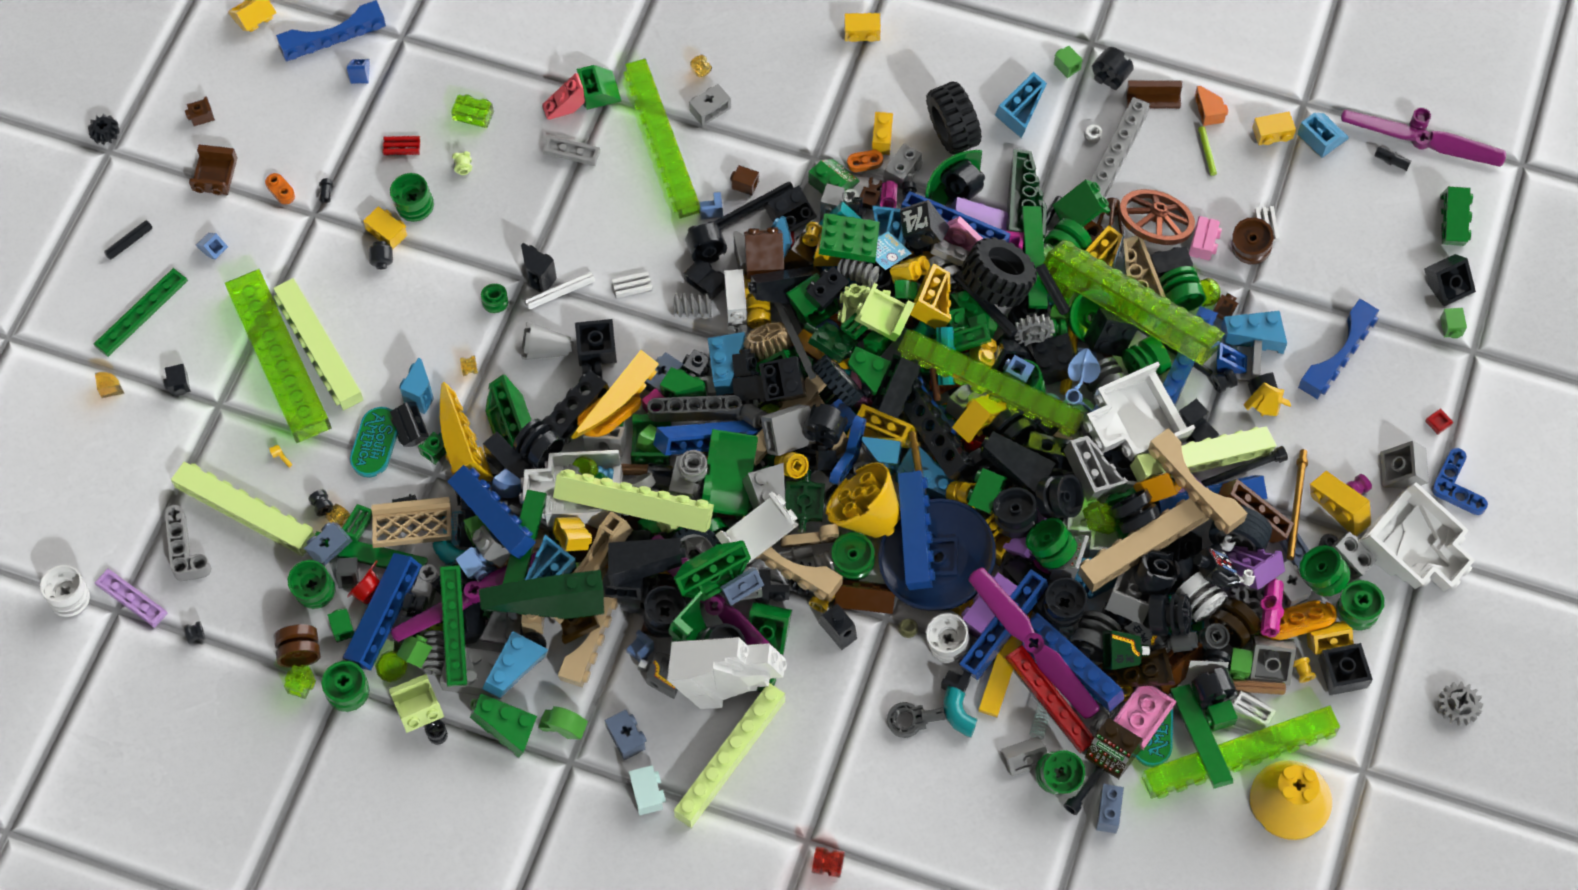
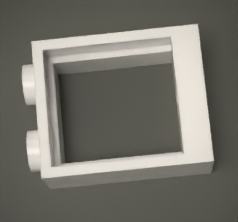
[724,269,747,327]

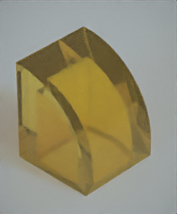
[95,372,124,398]

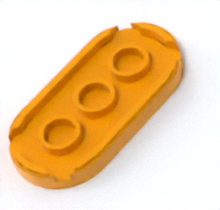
[577,392,641,437]
[1259,600,1337,640]

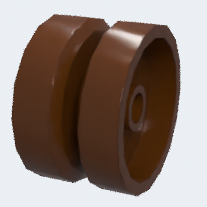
[1232,217,1274,265]
[273,624,321,668]

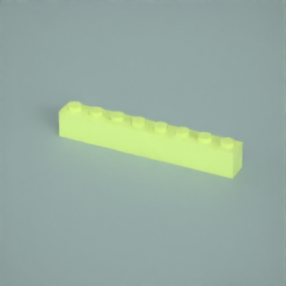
[273,278,363,411]
[1130,426,1277,482]
[171,462,315,557]
[553,469,714,532]
[674,683,785,828]

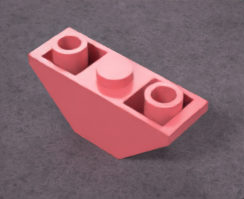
[542,73,585,120]

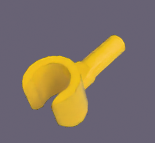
[269,445,293,468]

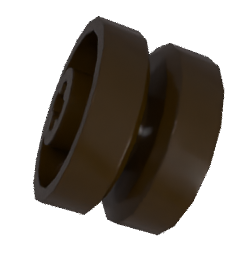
[1209,598,1261,649]

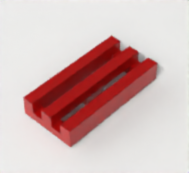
[383,136,421,155]

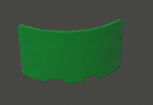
[925,150,982,206]
[702,429,758,517]
[669,591,707,644]

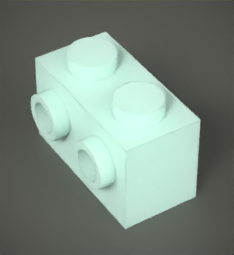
[629,765,666,816]

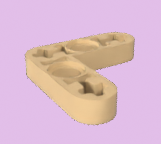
[780,524,839,548]

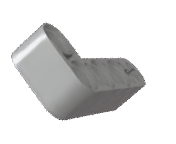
[165,505,212,581]

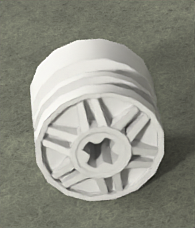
[40,565,90,617]
[1175,571,1228,623]
[926,613,971,664]

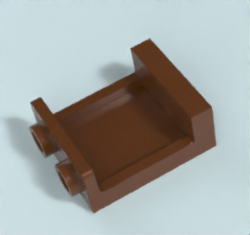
[189,144,237,195]
[744,227,784,280]

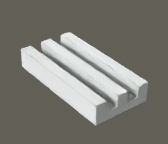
[1255,206,1279,241]
[612,271,653,298]
[1232,691,1276,729]

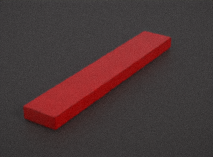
[1005,645,1094,753]

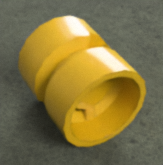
[746,296,772,329]
[774,451,809,478]
[946,481,976,508]

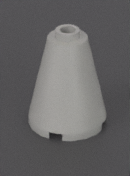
[521,322,574,360]

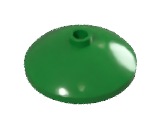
[1069,289,1121,343]

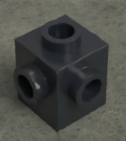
[682,349,711,377]

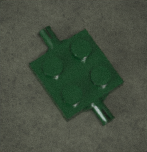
[804,322,858,363]
[785,470,825,533]

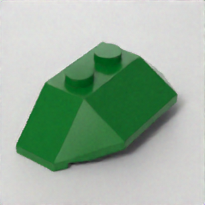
[949,290,998,339]
[485,374,532,448]
[674,540,751,601]

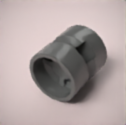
[1197,623,1230,652]

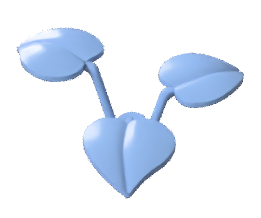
[1044,348,1101,412]

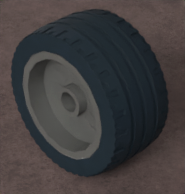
[1208,505,1272,552]

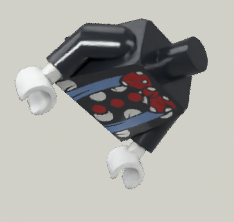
[1193,536,1255,591]

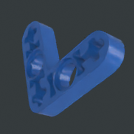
[829,415,866,486]
[1432,448,1488,515]

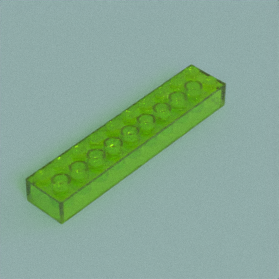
[1043,239,1225,365]
[225,269,332,444]
[897,329,1086,437]

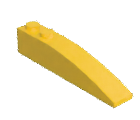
[571,350,659,439]
[440,382,493,482]

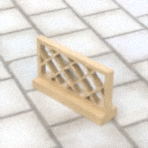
[371,497,452,548]

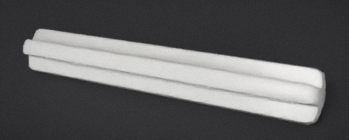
[525,272,595,309]

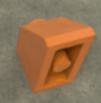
[1195,86,1228,126]

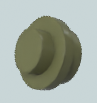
[898,619,918,638]

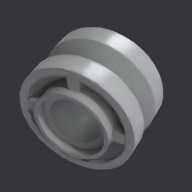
[679,450,707,482]

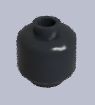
[368,241,393,270]

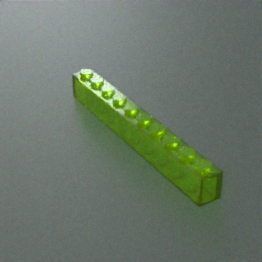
[623,58,700,219]
[1142,705,1340,799]

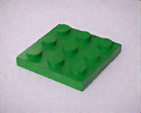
[819,213,880,263]

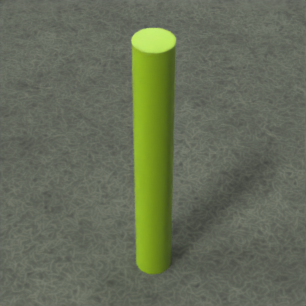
[1198,126,1217,176]

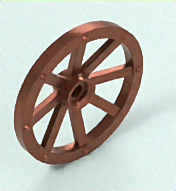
[1118,189,1195,245]

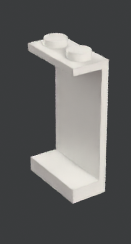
[715,492,798,565]

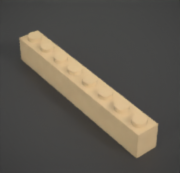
[1078,487,1211,592]

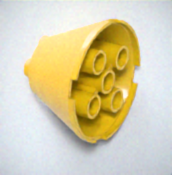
[826,462,901,538]
[1250,760,1332,840]

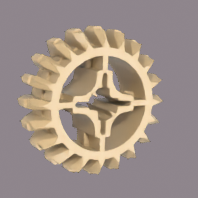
[743,321,792,360]

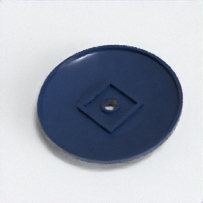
[879,499,996,611]

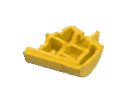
[1243,382,1291,417]

